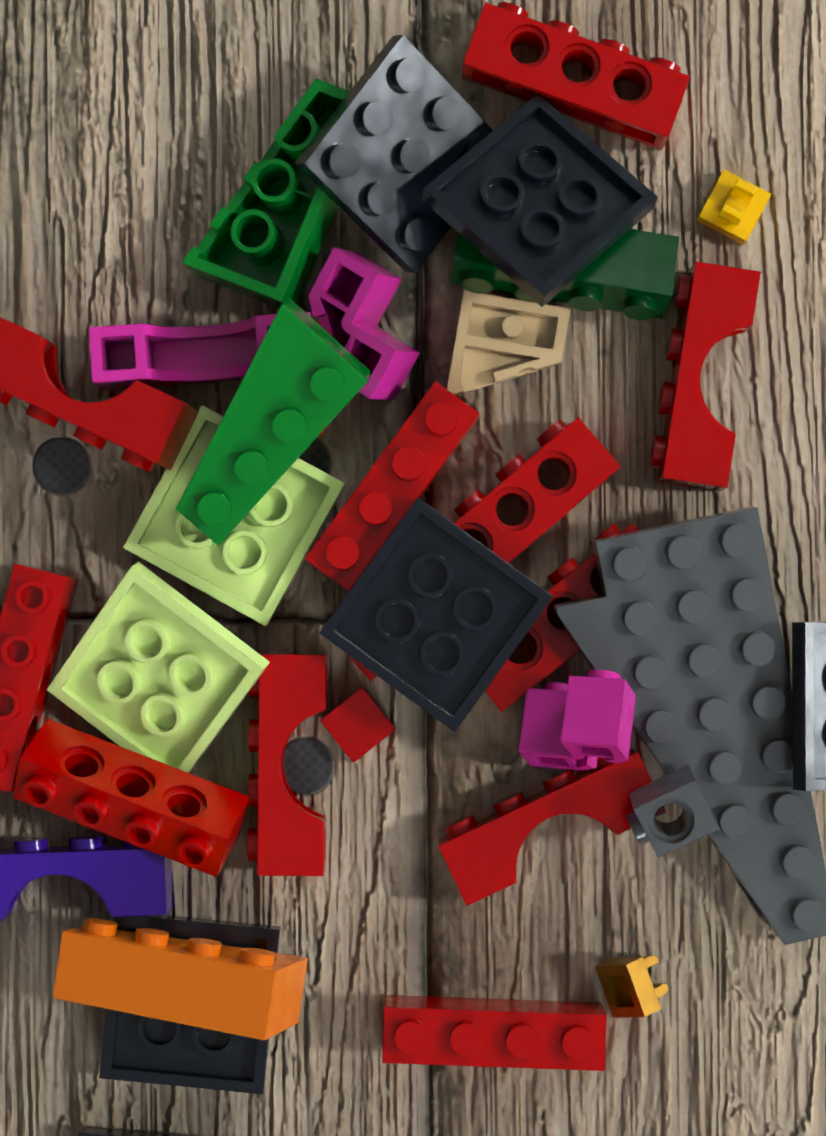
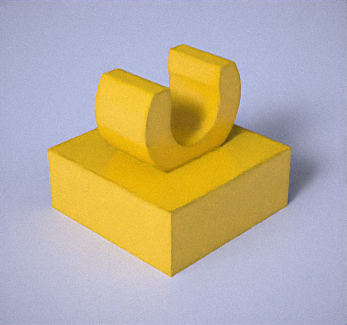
[696,169,771,245]

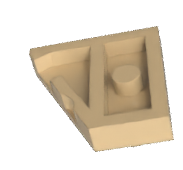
[447,290,571,396]

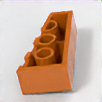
[53,918,308,1041]

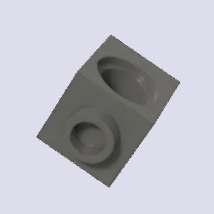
[626,764,720,858]

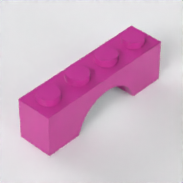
[89,312,312,390]

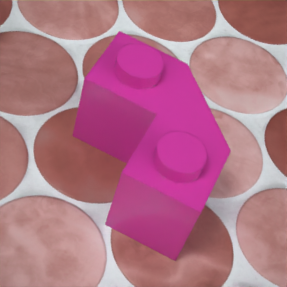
[308,247,420,400]
[518,670,636,771]

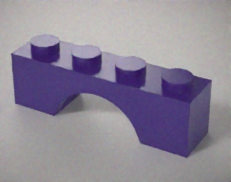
[0,836,173,921]

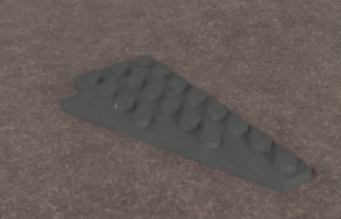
[553,506,826,945]

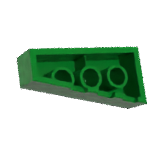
[181,79,350,309]
[176,296,371,546]

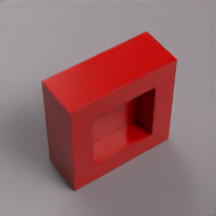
[320,686,396,763]

